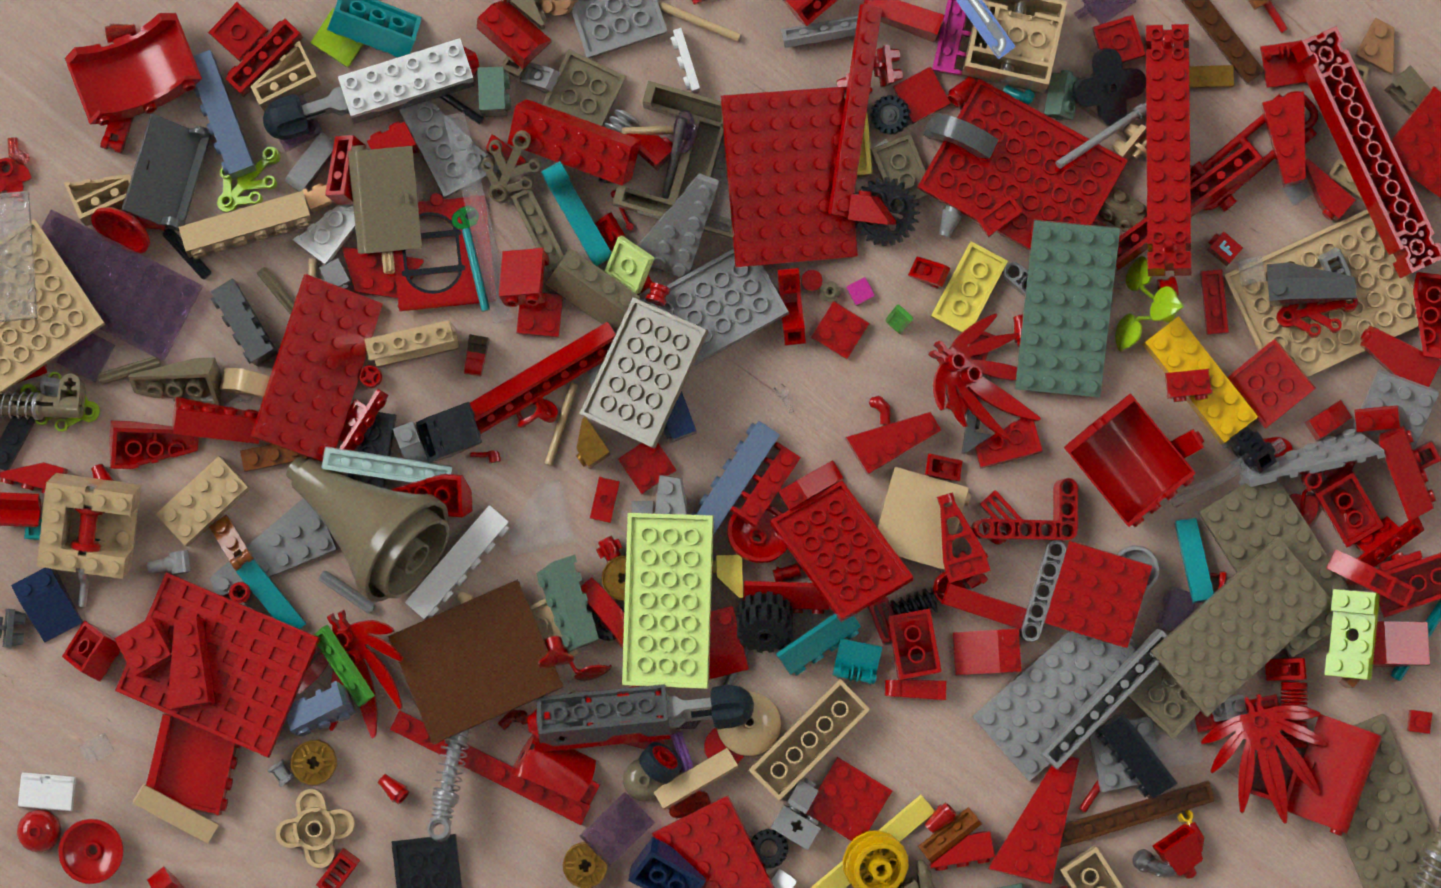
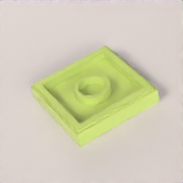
[604,236,655,294]

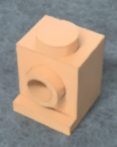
[302,183,334,212]

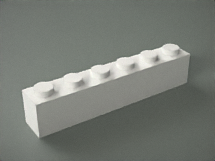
[405,505,510,619]

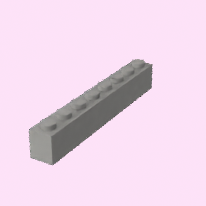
[1038,629,1168,769]

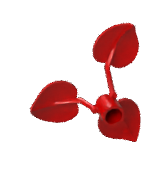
[1263,437,1357,526]
[538,636,612,681]

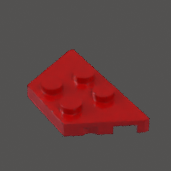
[342,247,424,299]

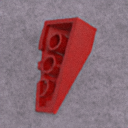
[1413,272,1441,359]
[109,420,199,469]
[389,474,473,518]

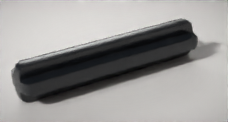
[162,228,211,279]

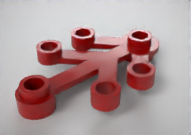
[1276,299,1358,338]

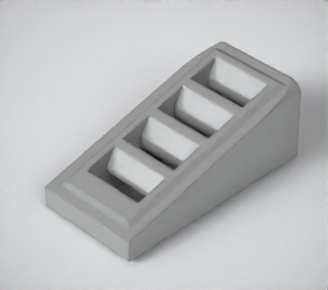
[1318,248,1357,288]

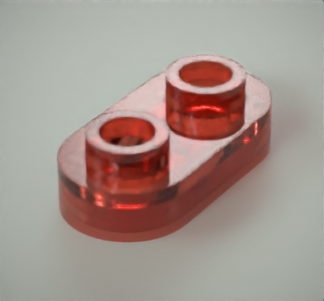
[668,791,711,818]

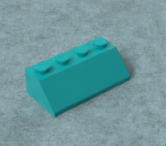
[327,0,422,58]
[776,614,861,676]

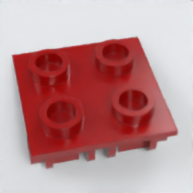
[1260,40,1307,88]

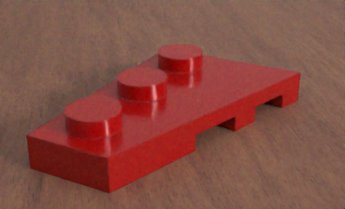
[975,418,1043,469]

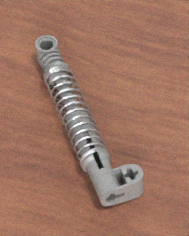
[427,729,472,842]

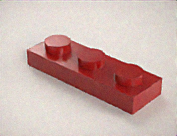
[1200,269,1229,335]

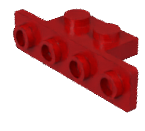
[339,389,389,451]
[1354,516,1424,567]

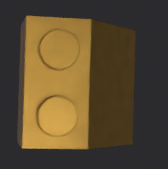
[576,416,611,469]

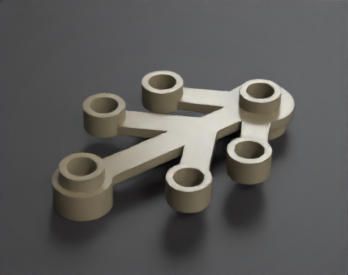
[481,131,541,202]

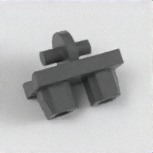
[0,609,26,648]

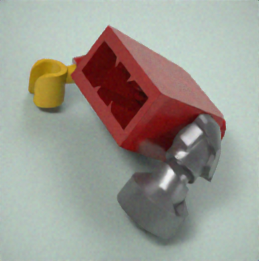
[1132,810,1204,879]

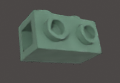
[1044,70,1081,120]

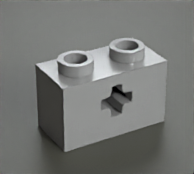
[771,804,821,850]

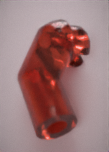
[7,137,30,165]
[498,709,529,730]

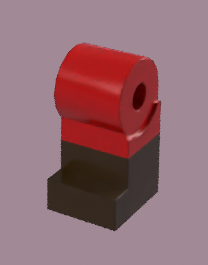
[464,334,490,377]

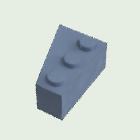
[286,681,356,736]

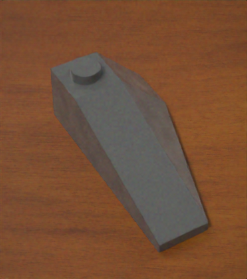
[1267,262,1357,307]

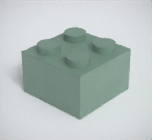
[478,67,511,117]

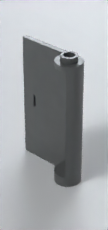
[122,113,211,231]

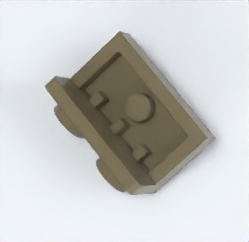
[1098,186,1147,232]

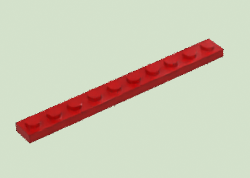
[828,4,882,218]
[389,710,591,825]

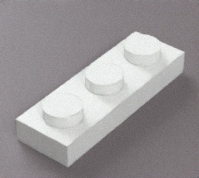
[670,28,700,93]

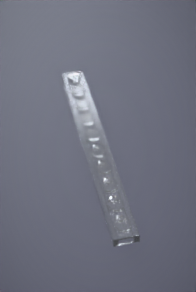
[444,112,514,324]

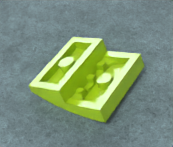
[310,8,364,68]

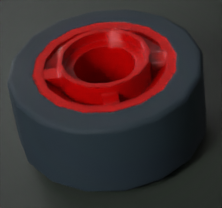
[639,742,682,784]

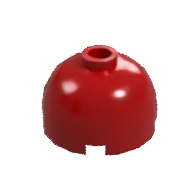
[17,809,61,852]

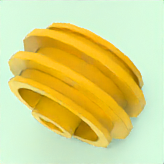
[843,830,909,888]

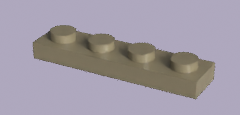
[511,188,564,273]

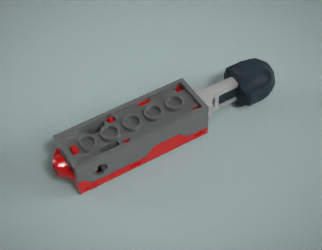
[527,684,754,752]

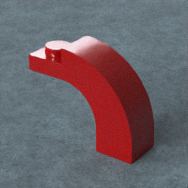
[777,268,806,346]

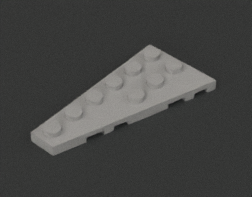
[399,100,500,198]
[637,173,719,277]
[1240,428,1385,487]

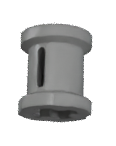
[267,759,295,787]

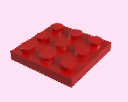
[1227,338,1316,429]
[807,757,892,841]

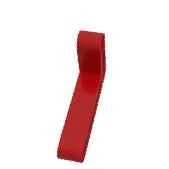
[971,478,1078,541]

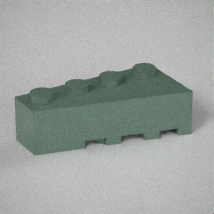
[536,554,599,652]

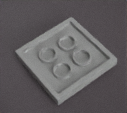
[1354,369,1439,449]
[1089,716,1160,792]

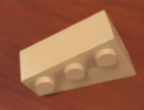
[251,41,322,112]

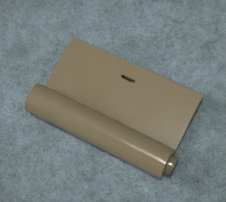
[348,145,422,254]

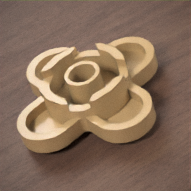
[276,789,355,868]

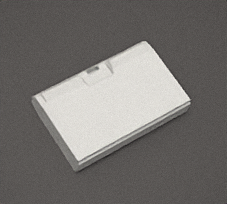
[18,772,76,811]

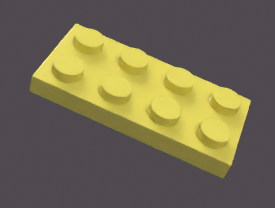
[930,241,1008,333]

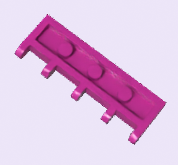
[932,0,971,76]

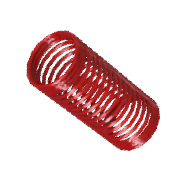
[1280,682,1308,747]

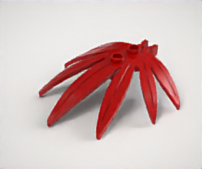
[928,313,1041,439]
[297,610,403,739]
[1201,694,1327,824]

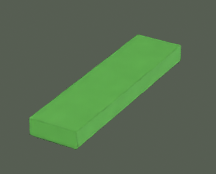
[314,624,375,707]

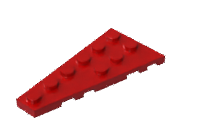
[988,756,1080,885]

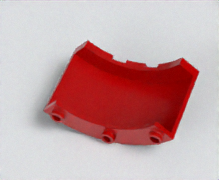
[65,13,202,126]

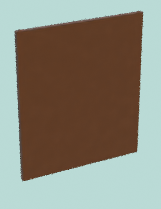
[388,579,564,745]

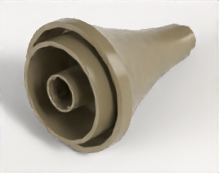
[286,456,449,602]

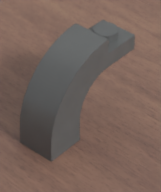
[923,113,998,159]

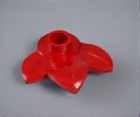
[0,158,31,198]

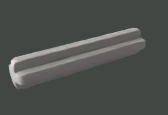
[319,571,376,614]

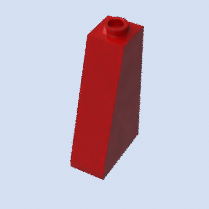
[863,0,945,43]
[1360,326,1441,387]

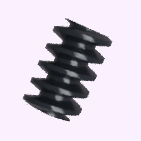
[890,588,938,615]

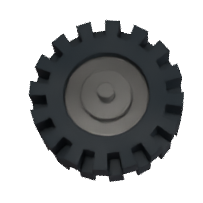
[870,95,911,134]

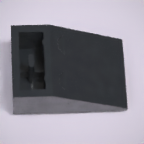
[416,402,482,463]

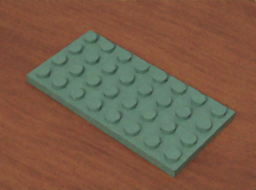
[1015,220,1120,397]

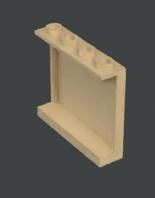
[365,320,460,367]
[877,467,971,571]

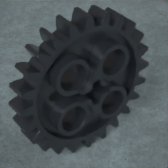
[855,177,920,246]

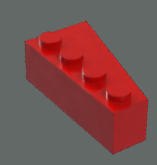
[1261,91,1306,188]
[172,397,259,444]
[845,412,941,475]
[167,616,215,710]

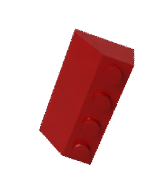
[1379,425,1436,521]
[743,581,829,614]

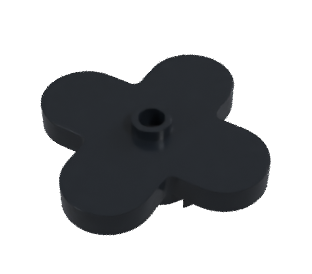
[1072,48,1146,126]

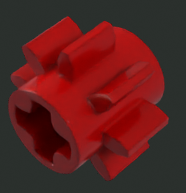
[596,536,623,562]

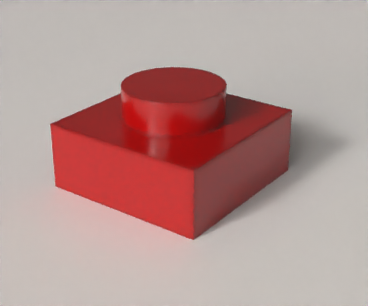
[1407,710,1433,734]

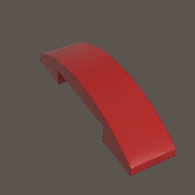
[580,577,624,649]

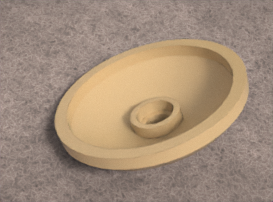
[717,692,781,756]

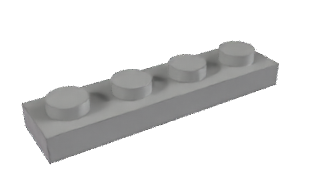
[781,16,858,48]

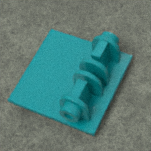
[832,638,883,685]

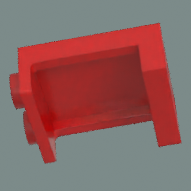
[499,248,550,307]

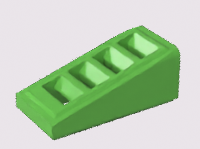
[886,304,913,334]

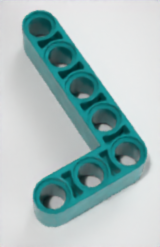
[541,161,612,266]

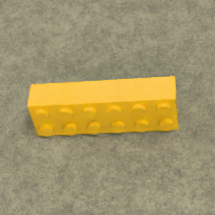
[1142,316,1258,445]

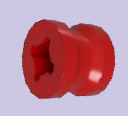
[1157,276,1179,296]
[645,282,671,306]
[360,365,382,388]

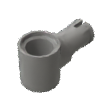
[147,550,191,574]

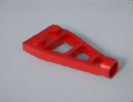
[937,492,991,583]

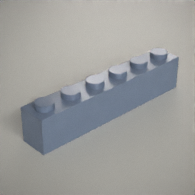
[193,50,257,179]
[691,421,780,536]

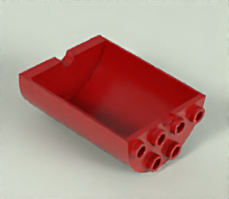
[1064,393,1196,528]

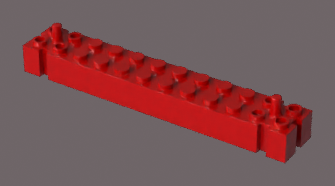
[1146,24,1192,276]
[1291,26,1441,278]

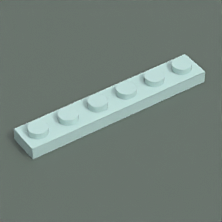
[322,446,452,483]

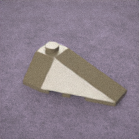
[128,357,221,405]

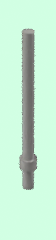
[1056,103,1146,169]

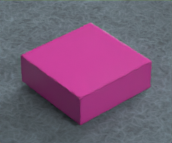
[846,277,875,306]

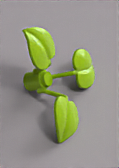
[1115,256,1184,352]

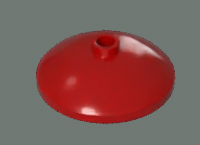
[91,207,150,254]
[727,505,787,563]
[58,819,124,884]

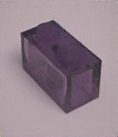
[1156,587,1195,632]

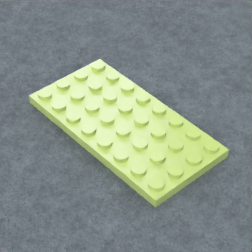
[622,513,714,689]

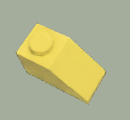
[712,555,743,598]

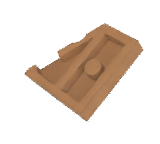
[1354,18,1394,75]

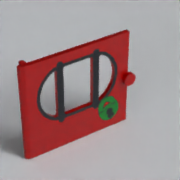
[393,193,497,312]

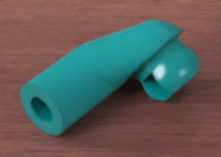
[1003,85,1035,104]

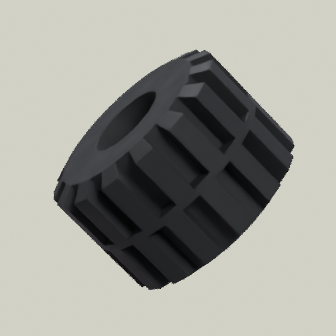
[737,591,793,653]

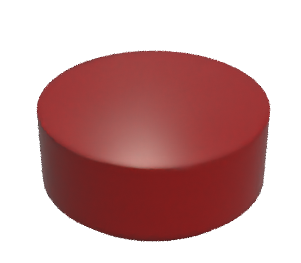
[801,270,823,292]

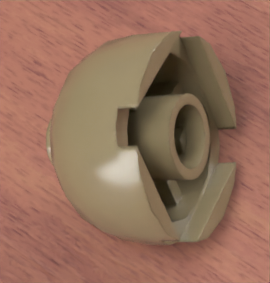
[623,759,665,801]

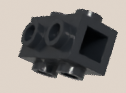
[1230,426,1277,474]

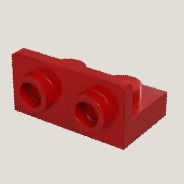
[1165,369,1213,402]

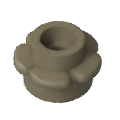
[820,282,841,303]

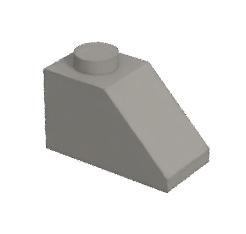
[393,421,428,462]
[786,778,818,814]

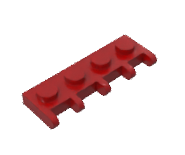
[730,442,801,527]

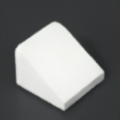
[771,868,797,888]

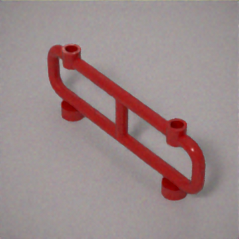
[1190,91,1319,212]

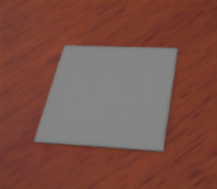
[1283,182,1312,205]

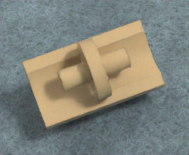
[1112,123,1147,161]

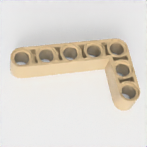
[219,368,270,398]

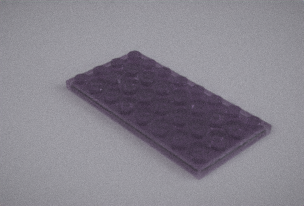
[41,209,203,361]

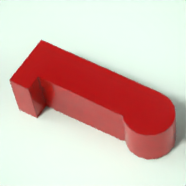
[885,679,947,700]

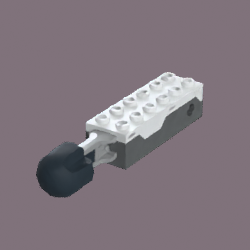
[263,38,480,140]

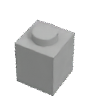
[319,258,352,289]

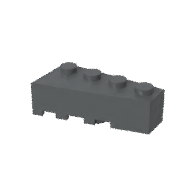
[211,278,278,366]

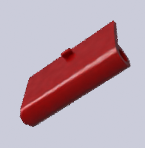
[1287,714,1382,836]

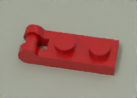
[100,117,134,154]

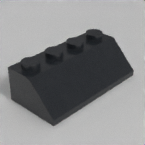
[1096,714,1178,799]

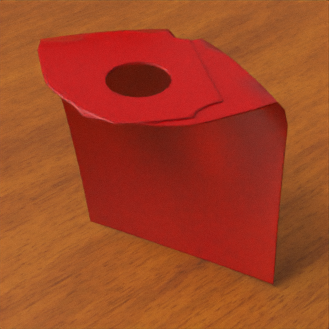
[512,734,596,803]

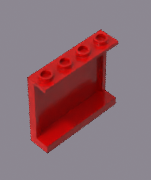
[146,714,241,816]

